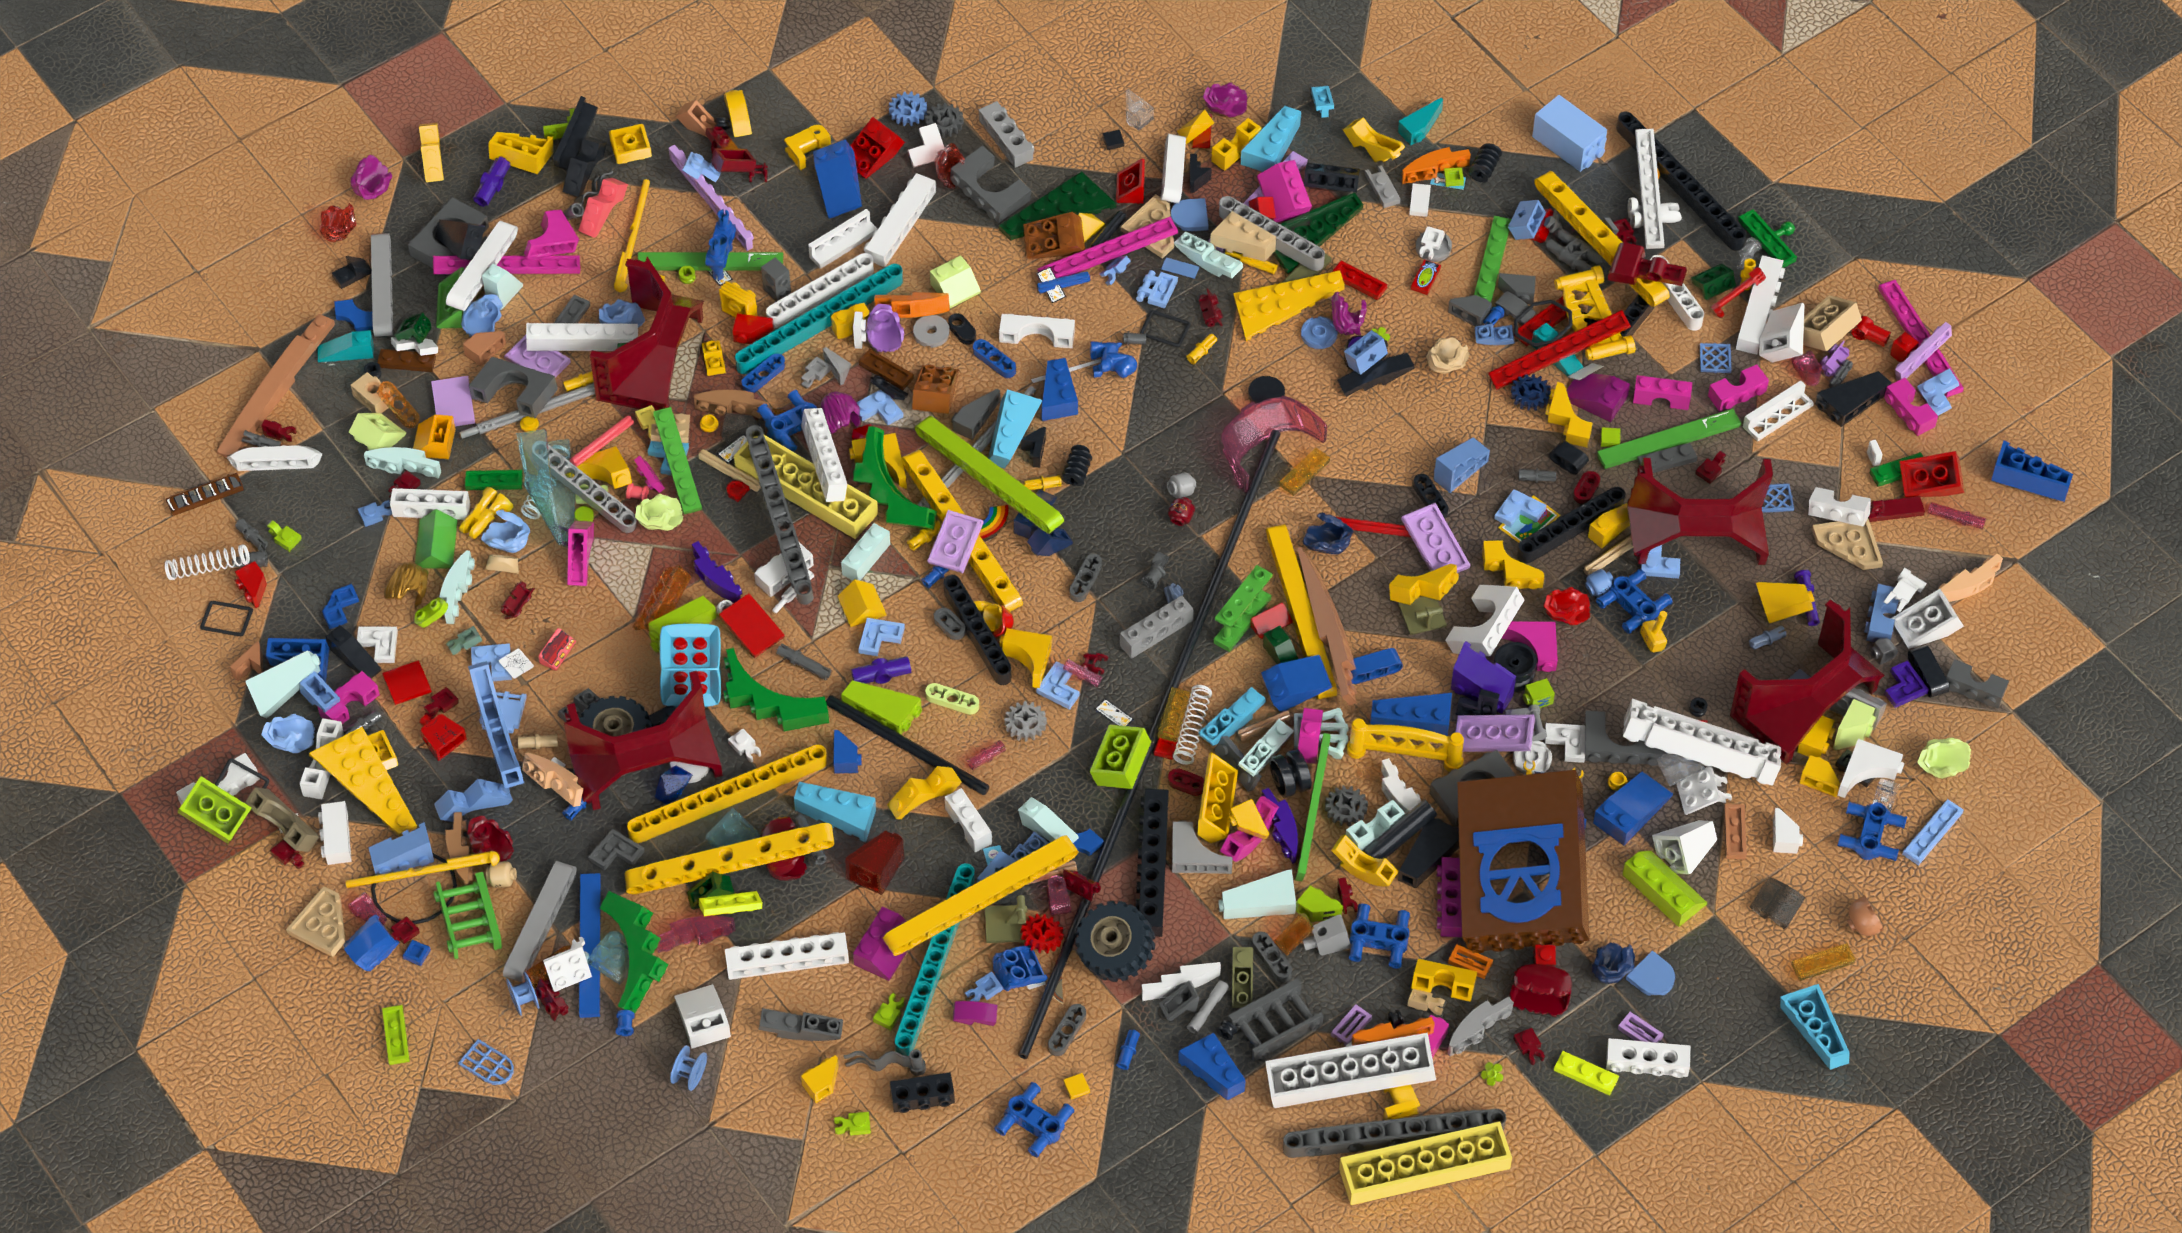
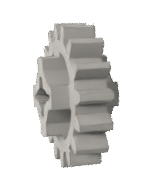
[1004,701,1047,742]

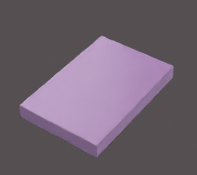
[504,335,571,378]
[431,376,475,426]
[927,510,984,573]

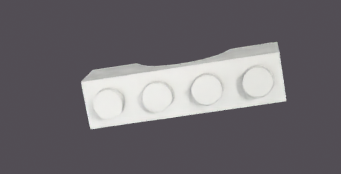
[999,314,1075,349]
[300,718,344,799]
[176,753,260,805]

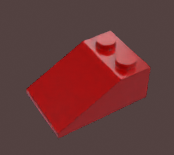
[1900,451,1965,498]

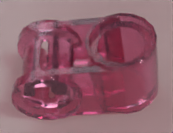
[1792,350,1822,386]
[1047,875,1071,916]

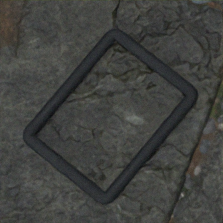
[1140,310,1191,347]
[200,601,253,637]
[215,758,270,803]

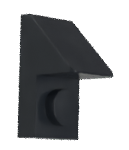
[1190,154,1212,193]
[332,256,372,289]
[1021,427,1046,468]

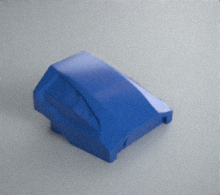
[344,915,399,971]
[993,945,1048,991]

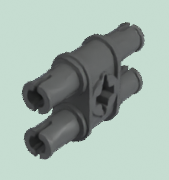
[1545,229,1605,272]

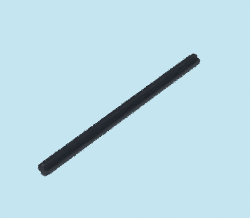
[826,695,990,795]

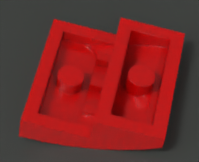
[382,660,432,705]

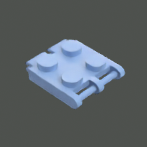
[479,691,527,733]

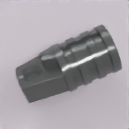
[232,550,268,567]

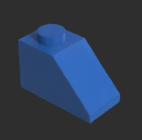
[834,730,862,774]

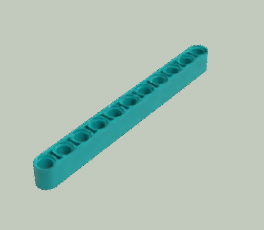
[735,264,903,374]
[895,863,975,1056]

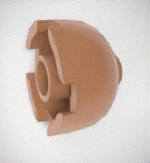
[1847,895,1884,936]

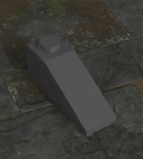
[952,389,1001,440]

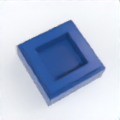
[403,940,431,966]

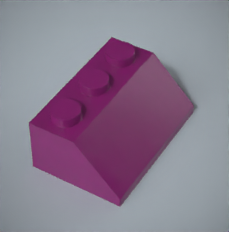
[853,906,908,981]

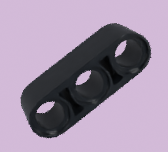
[1907,645,1949,698]

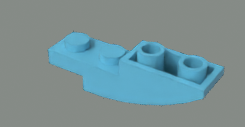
[1198,687,1266,746]

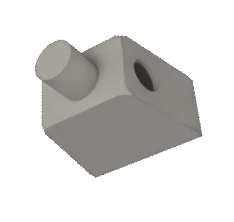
[1302,914,1351,955]

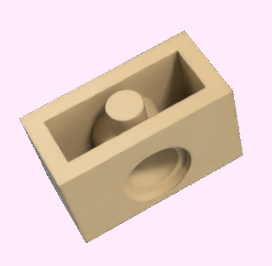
[351,372,394,414]

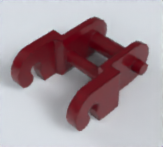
[749,162,768,182]
[1080,653,1108,675]

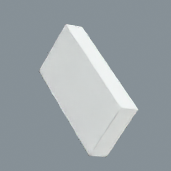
[1409,183,1431,217]

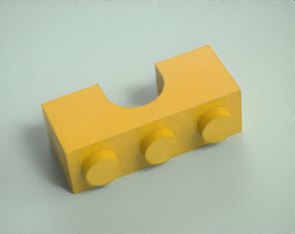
[1211,118,1261,171]
[1411,959,1477,1002]

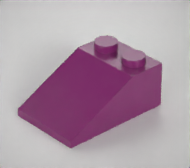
[1566,373,1630,422]

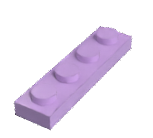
[1895,322,1952,381]

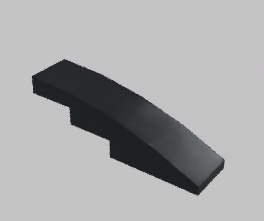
[1337,353,1415,397]

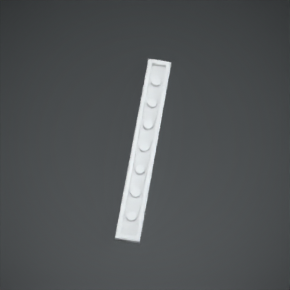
[1635,129,1664,249]

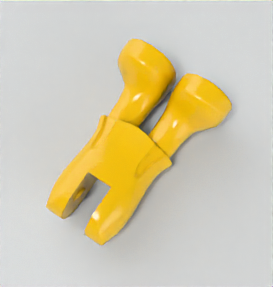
[459,487,514,539]

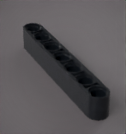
[1517,487,1626,564]
[943,575,1012,685]

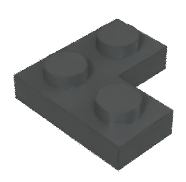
[588,829,645,870]

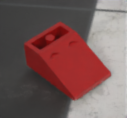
[850,117,905,179]

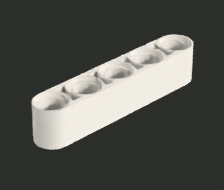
[1161,133,1186,204]
[1650,255,1704,331]

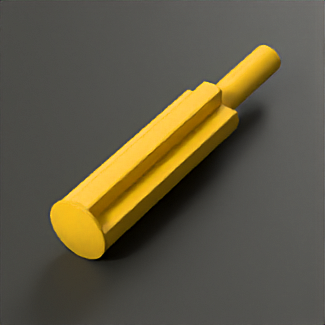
[1225,249,1278,275]

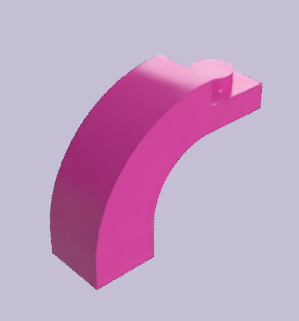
[1220,796,1279,862]

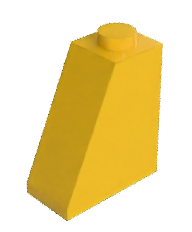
[1756,582,1815,624]

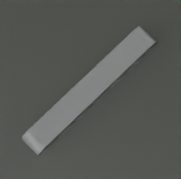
[1219,196,1325,271]
[371,233,393,337]
[532,441,637,533]
[503,861,577,983]

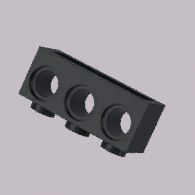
[1304,163,1360,192]
[890,1072,955,1113]

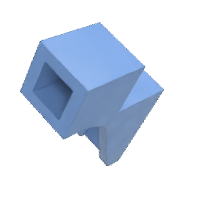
[434,779,513,822]

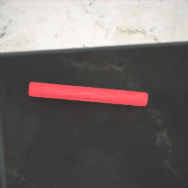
[569,416,634,467]

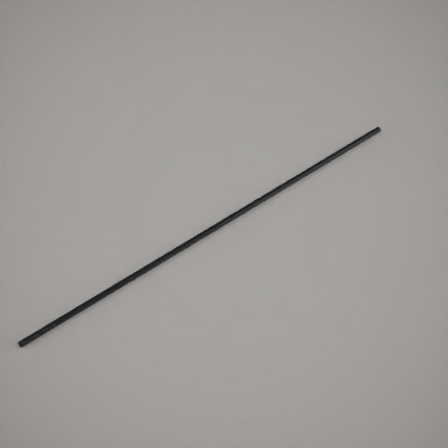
[1018,430,1281,1059]

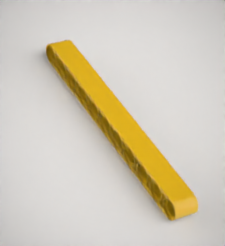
[1266,524,1337,700]
[627,745,827,843]
[883,835,1078,956]

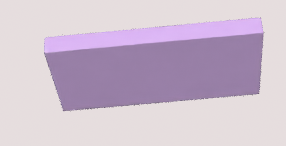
[1401,503,1470,573]
[1455,714,1535,752]

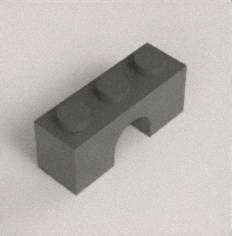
[1946,659,2009,708]

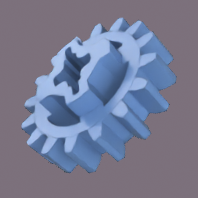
[889,91,927,126]

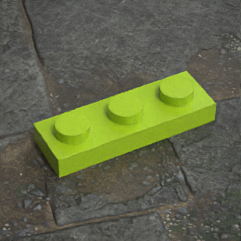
[382,1005,410,1065]

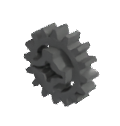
[925,103,964,138]
[1325,785,1368,827]

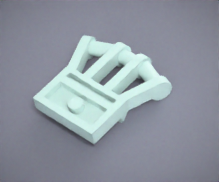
[1294,708,1349,760]

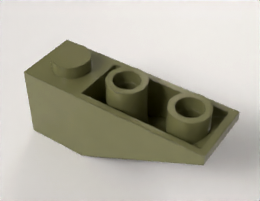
[1232,947,1253,1008]

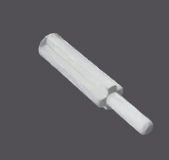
[772,569,814,613]

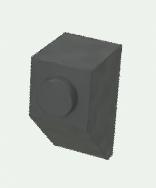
[1498,273,1536,304]
[1448,295,1492,326]

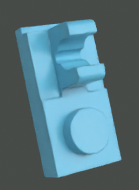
[1311,86,1334,118]

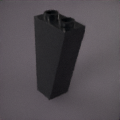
[435,219,485,260]
[1815,371,1892,427]
[1398,818,1459,888]

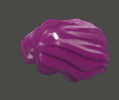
[1203,83,1248,117]
[350,155,392,200]
[1331,292,1367,335]
[821,391,861,434]

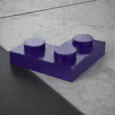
[1884,660,1929,708]

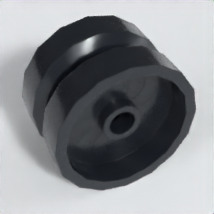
[1494,642,1537,692]
[1269,749,1312,798]

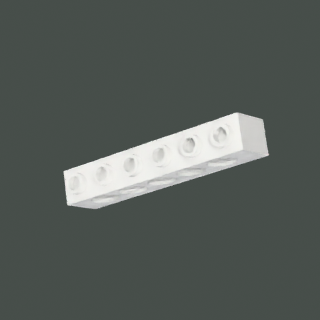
[801,408,847,502]
[725,932,849,980]

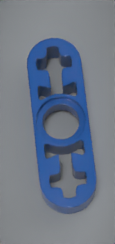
[973,339,1016,378]
[742,354,785,393]

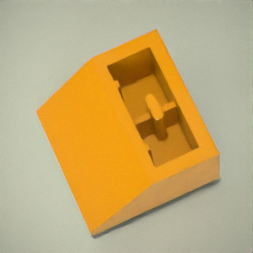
[413,415,456,459]

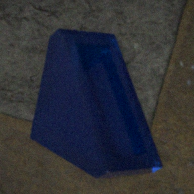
[655,765,693,805]

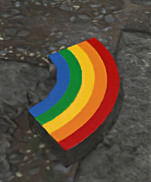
[979,505,1009,542]

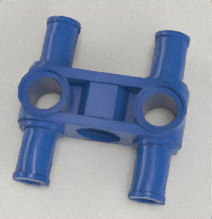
[705,209,736,280]
[757,390,817,452]
[1596,569,1673,634]
[1838,801,1907,861]
[1349,904,1410,969]
[994,1082,1074,1158]

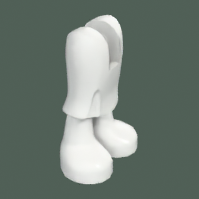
[1628,197,1682,228]

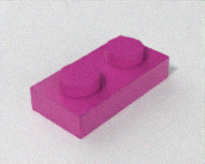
[634,456,665,493]

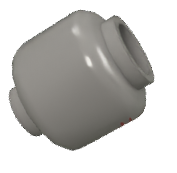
[1167,472,1196,498]

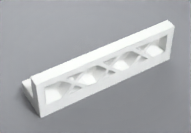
[808,209,877,269]
[1743,381,1814,442]

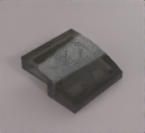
[1749,877,1806,929]

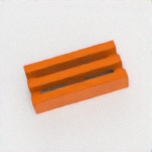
[1448,944,1493,980]

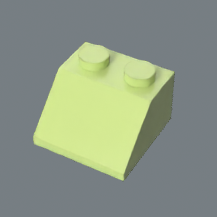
[930,255,981,308]
[349,413,406,451]
[1833,699,1876,750]

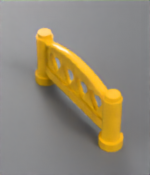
[1554,265,1636,361]
[1347,718,1464,772]

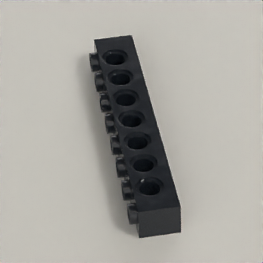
[1136,789,1169,937]

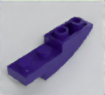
[692,541,742,603]
[1261,787,1298,864]

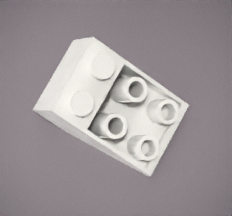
[1759,303,1804,363]
[674,984,731,1049]

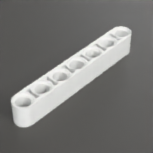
[446,221,518,311]
[766,253,874,329]

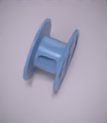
[506,971,540,1016]
[670,1045,707,1091]

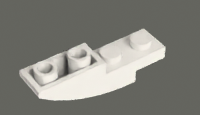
[1381,758,1423,829]

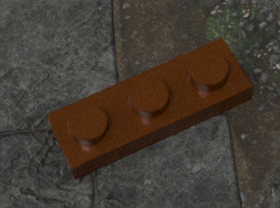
[377,349,436,372]
[858,349,914,390]

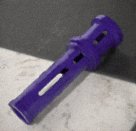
[1794,570,1820,626]

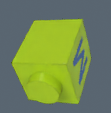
[1523,678,1555,708]

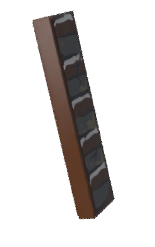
[166,473,244,516]

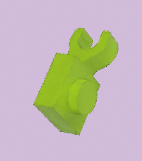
[267,521,302,552]

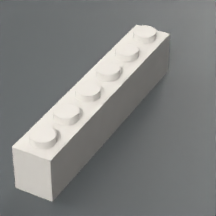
[864,173,936,268]
[1736,255,1785,355]
[526,323,638,351]

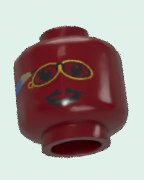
[1168,497,1195,526]

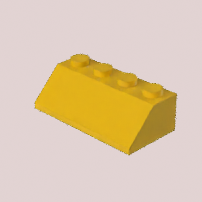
[1197,752,1238,844]

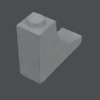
[1172,821,1232,874]

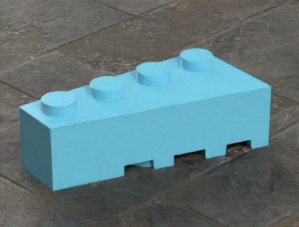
[1241,106,1301,172]
[988,389,1042,469]
[794,782,876,843]
[1780,984,1849,1070]

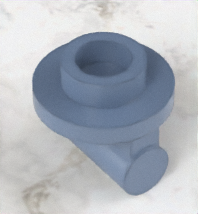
[1163,583,1184,604]

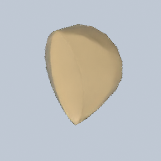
[485,555,519,574]

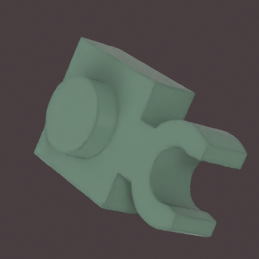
[446,626,483,655]

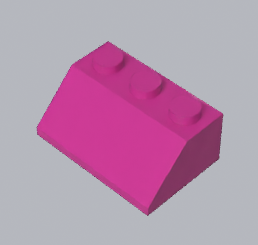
[1257,160,1312,222]

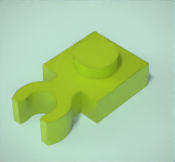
[873,993,905,1030]
[834,1112,871,1136]

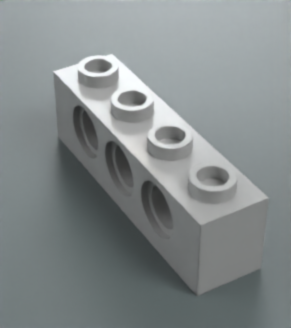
[979,101,1034,168]
[1120,596,1193,659]

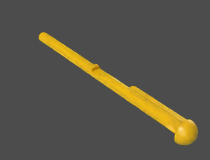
[614,179,650,292]
[345,851,500,888]

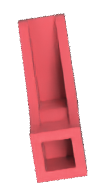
[578,178,628,237]

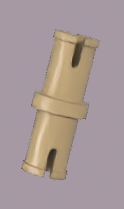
[518,734,558,750]

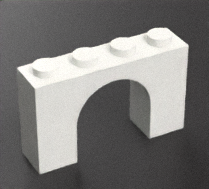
[1445,585,1524,656]

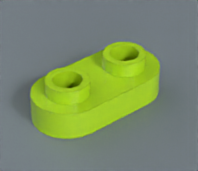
[414,597,448,628]

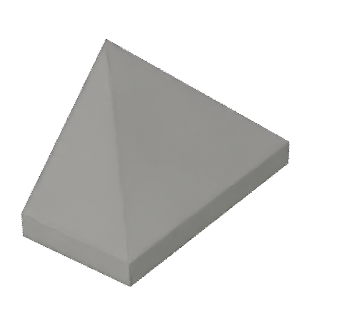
[823,347,852,385]

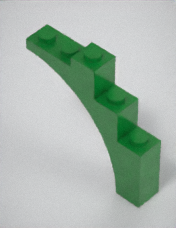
[853,426,937,530]
[723,648,829,732]
[599,891,669,1013]

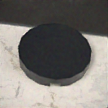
[1248,376,1285,409]

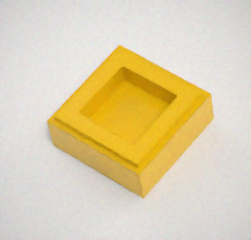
[1063,1073,1090,1100]

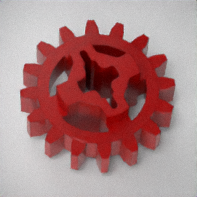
[1020,914,1064,954]

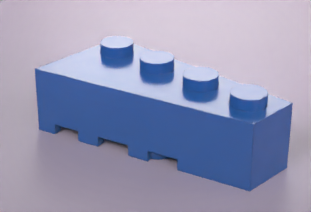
[1991,440,2073,502]
[1370,693,1452,736]

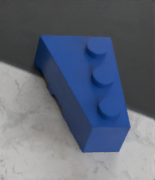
[266,638,329,683]
[1178,1033,1246,1100]

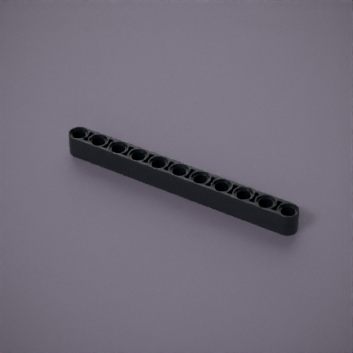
[1616,111,1746,251]

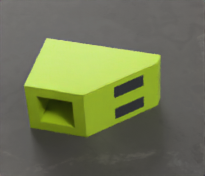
[1296,885,1343,922]

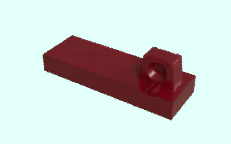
[1868,496,1925,522]

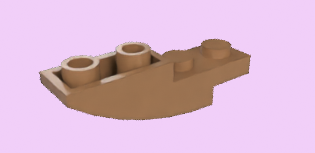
[694,390,770,418]
[445,812,474,886]

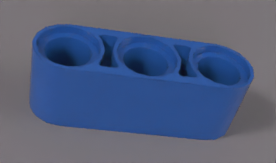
[1351,648,1403,684]

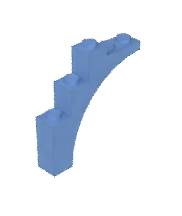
[468,661,524,789]

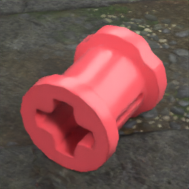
[626,483,649,501]

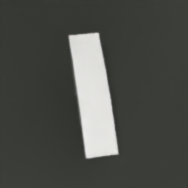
[1142,962,1221,1001]

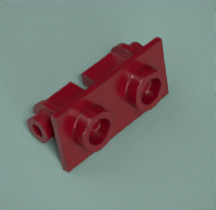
[1199,288,1223,327]
[500,581,535,620]
[1063,869,1101,901]
[535,978,569,1021]

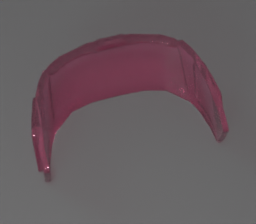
[1221,396,1327,492]

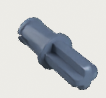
[1749,626,1786,650]

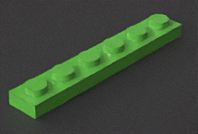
[1474,216,1512,303]
[653,407,702,515]

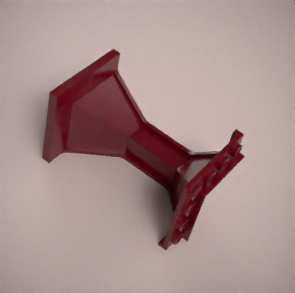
[590,257,704,411]
[1627,458,1773,565]
[1730,599,1885,765]
[564,670,723,810]

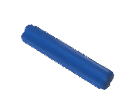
[1037,272,1090,294]

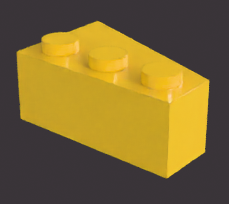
[488,132,554,174]

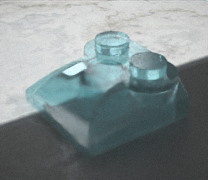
[705,808,760,859]
[588,931,629,985]

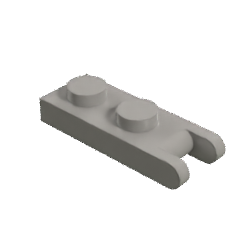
[1364,165,1401,208]

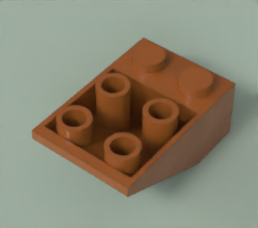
[1023,212,1085,259]
[912,364,959,414]

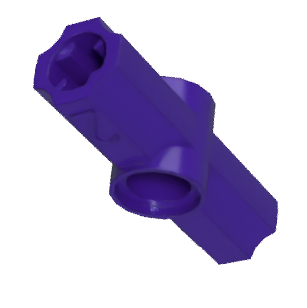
[473,157,510,207]
[851,656,912,684]

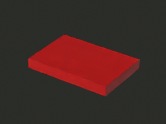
[718,593,785,659]

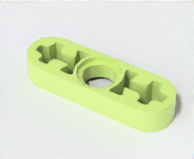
[925,683,979,715]

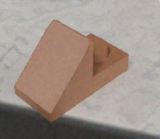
[230,642,263,681]

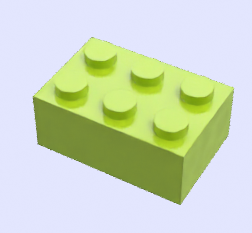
[1090,725,1151,789]
[177,776,252,844]

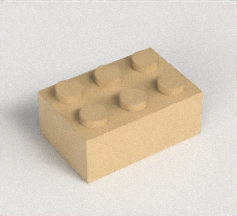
[1803,295,1862,351]

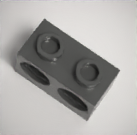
[761,258,791,302]

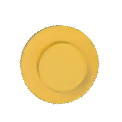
[700,414,719,432]
[520,416,539,433]
[1608,772,1628,791]

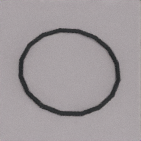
[371,853,457,924]

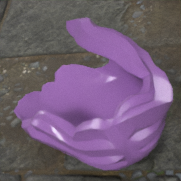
[866,304,905,352]

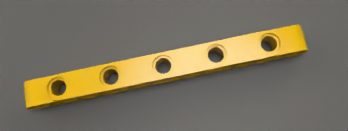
[1534,171,1670,307]
[902,450,1023,612]
[624,823,834,894]

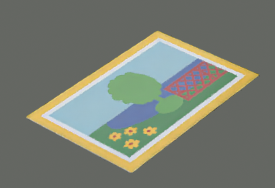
[1498,495,1561,543]

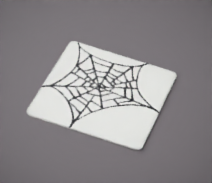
[498,649,534,679]

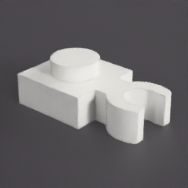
[1419,226,1445,260]
[728,729,761,763]

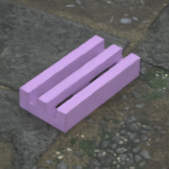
[1331,1004,1372,1046]
[1618,1012,1664,1043]

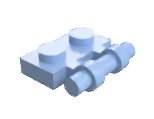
[1136,270,1178,308]

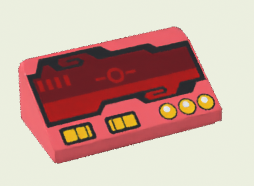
[539,628,576,671]

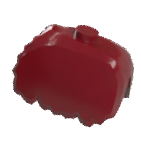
[760,817,807,881]
[1509,964,1572,1017]

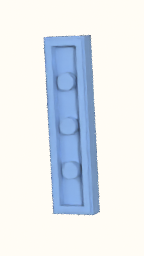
[1902,799,1964,865]

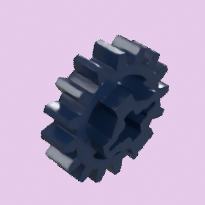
[1511,374,1551,411]

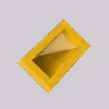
[1177,110,1214,145]
[1078,213,1105,243]

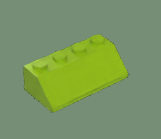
[1622,851,1708,927]

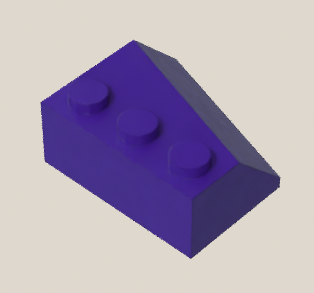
[1451,641,1516,714]

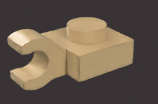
[1407,989,1445,1015]

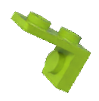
[543,108,575,140]

